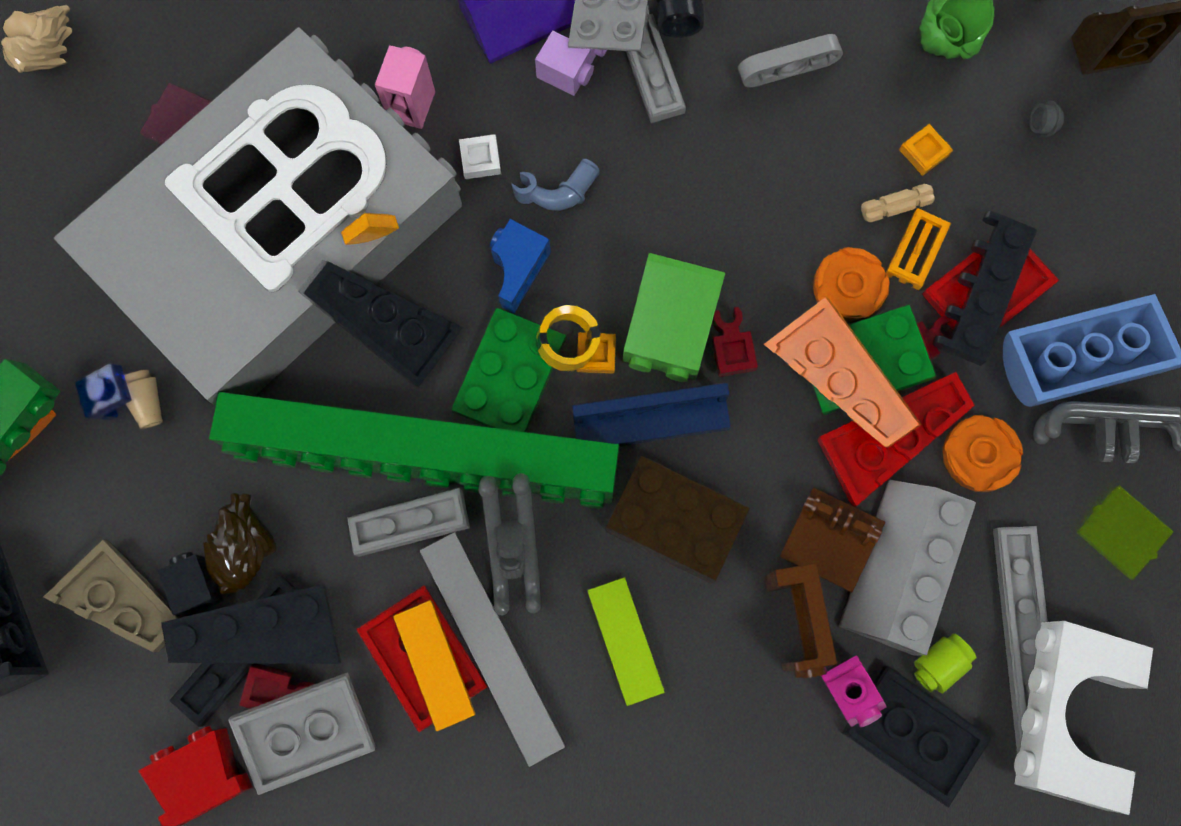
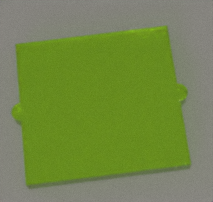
[1077,485,1173,580]

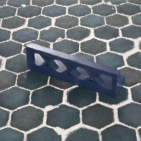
[572,383,731,446]

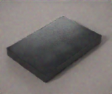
[842,666,991,808]

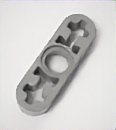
[738,34,843,87]

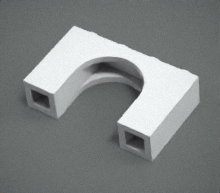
[1014,621,1153,815]

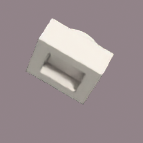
[459,134,501,179]

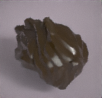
[203,493,276,594]

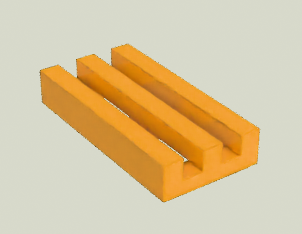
[886,208,951,291]

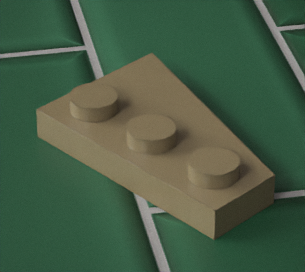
[43,540,182,652]

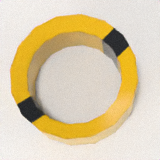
[536,305,600,371]

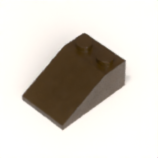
[1071,1,1181,75]

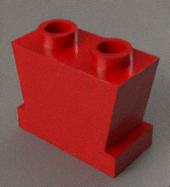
[138,726,253,826]

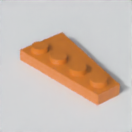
[764,297,922,448]

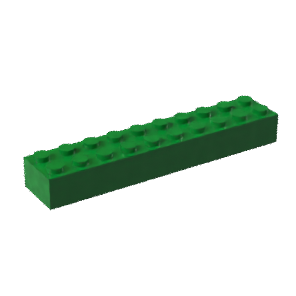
[209,392,619,509]

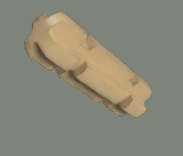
[861,184,935,222]

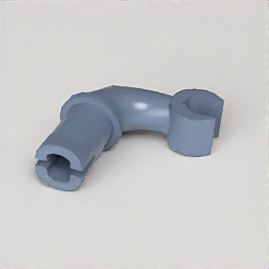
[512,158,600,211]

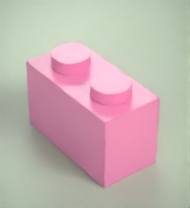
[375,45,435,129]

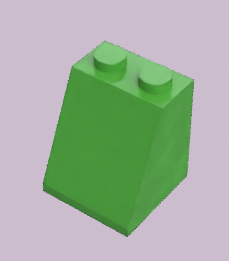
[623,253,725,382]

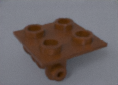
[780,488,885,593]

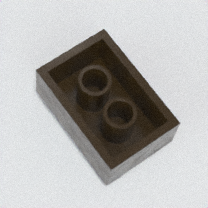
[606,456,750,584]

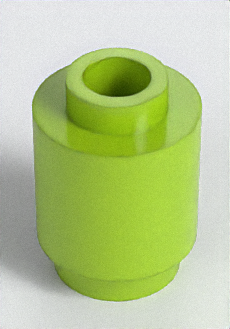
[914,633,977,694]

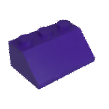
[458,0,575,64]

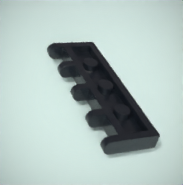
[933,211,1038,366]

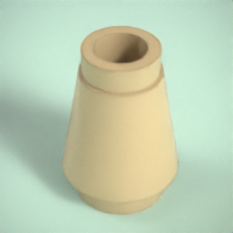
[117,370,163,429]

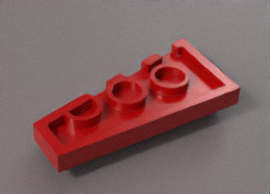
[817,372,975,507]

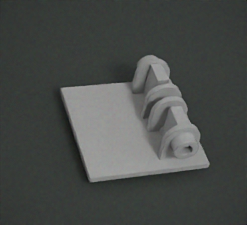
[568,0,649,52]

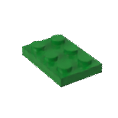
[813,304,936,415]
[451,308,566,432]

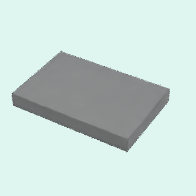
[228,672,376,795]

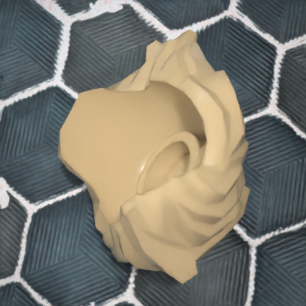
[1,5,72,73]

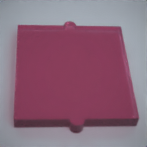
[140,83,211,144]

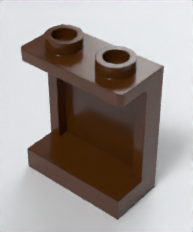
[764,563,837,678]

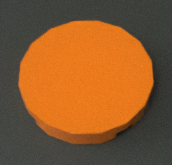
[813,247,890,322]
[943,415,1023,492]

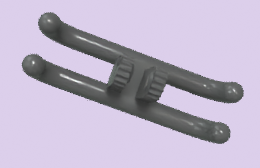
[1033,401,1181,463]
[479,473,541,616]

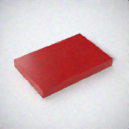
[922,241,1059,329]
[356,585,488,732]

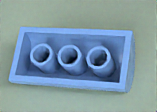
[1003,294,1181,407]

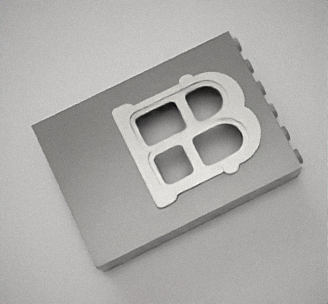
[54,27,462,406]

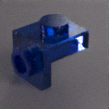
[75,363,132,420]

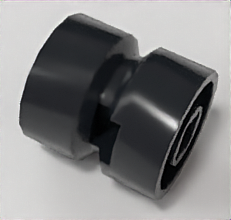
[657,0,704,38]

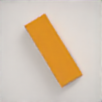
[393,600,476,732]

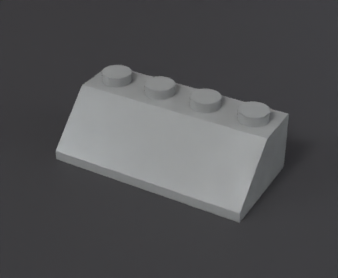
[839,480,976,656]

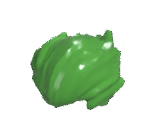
[919,0,995,59]

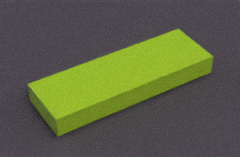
[587,577,665,706]

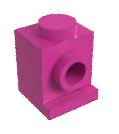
[821,655,887,727]

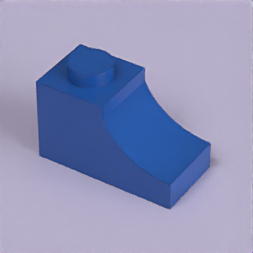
[490,219,551,314]

